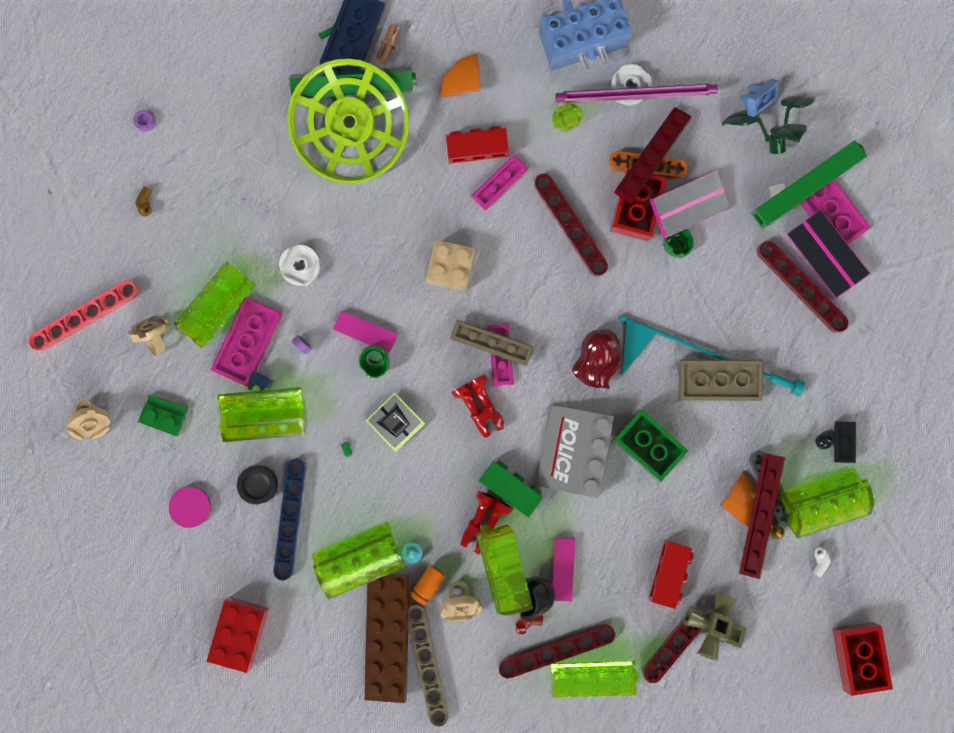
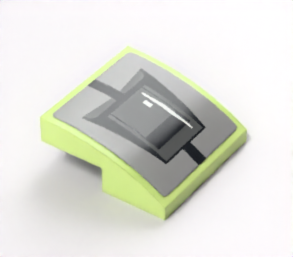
[365,392,425,452]

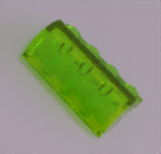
[174,261,256,348]
[217,387,307,442]
[779,469,874,538]
[312,522,405,600]
[476,524,533,615]
[551,661,639,698]

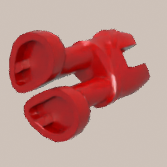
[451,374,504,438]
[460,490,513,555]

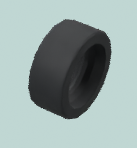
[236,465,278,505]

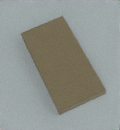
[679,359,763,401]

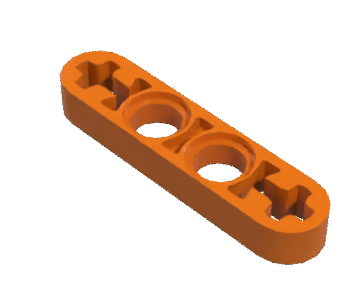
[608,151,688,179]

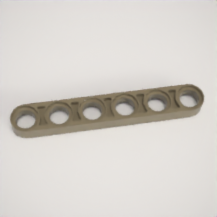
[408,604,448,727]

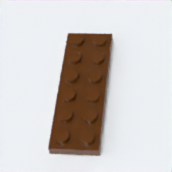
[364,573,409,703]

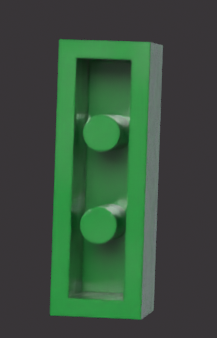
[478,460,543,518]

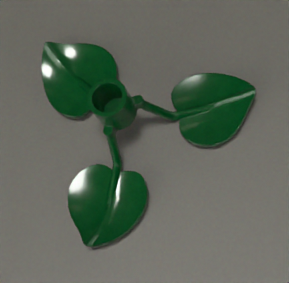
[722,96,815,154]

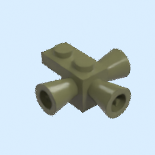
[683,593,747,661]

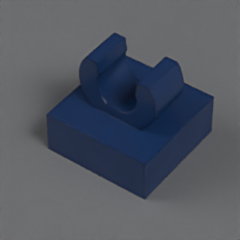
[248,371,274,396]

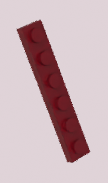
[614,107,692,204]
[739,452,786,579]

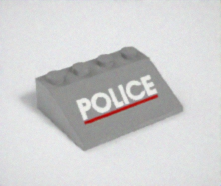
[536,405,614,498]

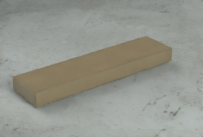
[450,320,534,366]

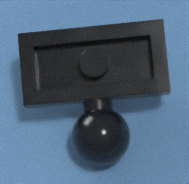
[815,421,856,463]

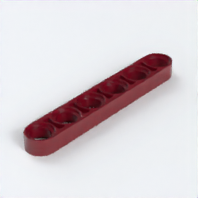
[534,173,608,277]
[757,241,849,333]
[499,624,616,679]

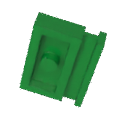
[138,394,188,436]

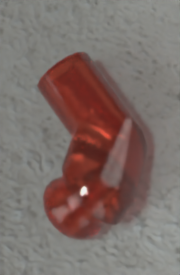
[514,615,543,635]

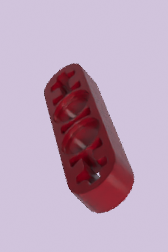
[642,618,701,683]

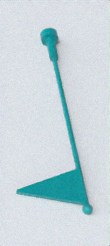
[619,314,805,397]

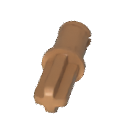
[376,24,401,65]

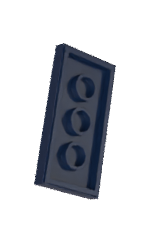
[319,0,386,72]

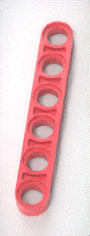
[28,281,139,351]

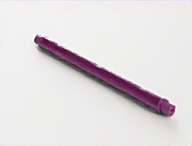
[555,83,718,103]

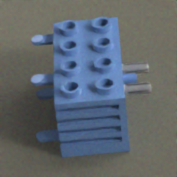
[539,0,632,71]

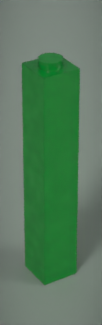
[289,67,417,98]
[751,140,867,230]

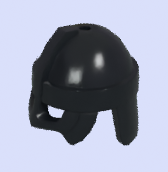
[513,576,555,620]

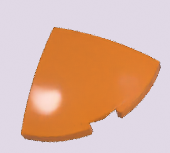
[441,54,481,97]
[720,473,756,527]

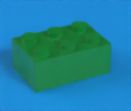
[612,409,688,482]

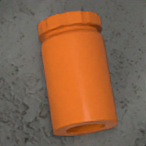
[410,564,447,606]

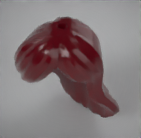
[572,329,622,389]

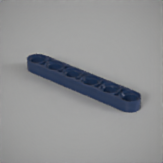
[273,459,306,581]

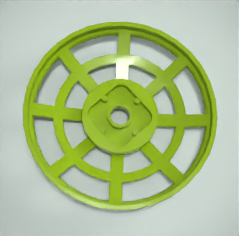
[287,59,410,184]

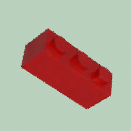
[446,126,509,164]
[648,540,694,609]

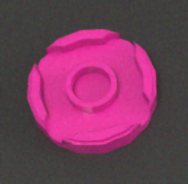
[169,487,211,528]

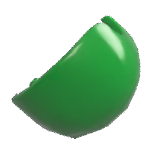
[663,230,694,258]
[359,345,390,378]

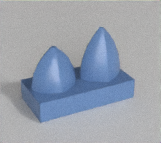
[740,79,778,117]

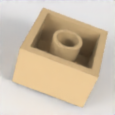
[426,240,475,291]

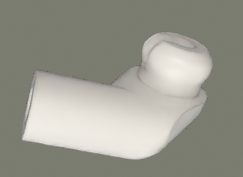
[812,547,831,578]

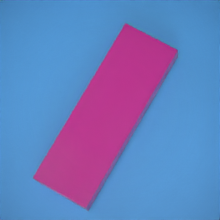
[471,155,528,211]
[333,311,398,353]
[488,324,514,387]
[552,537,575,602]

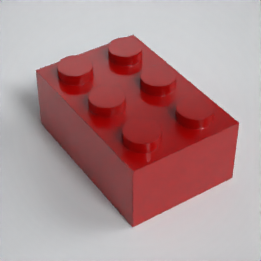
[610,168,667,242]
[206,597,269,673]
[832,622,893,696]

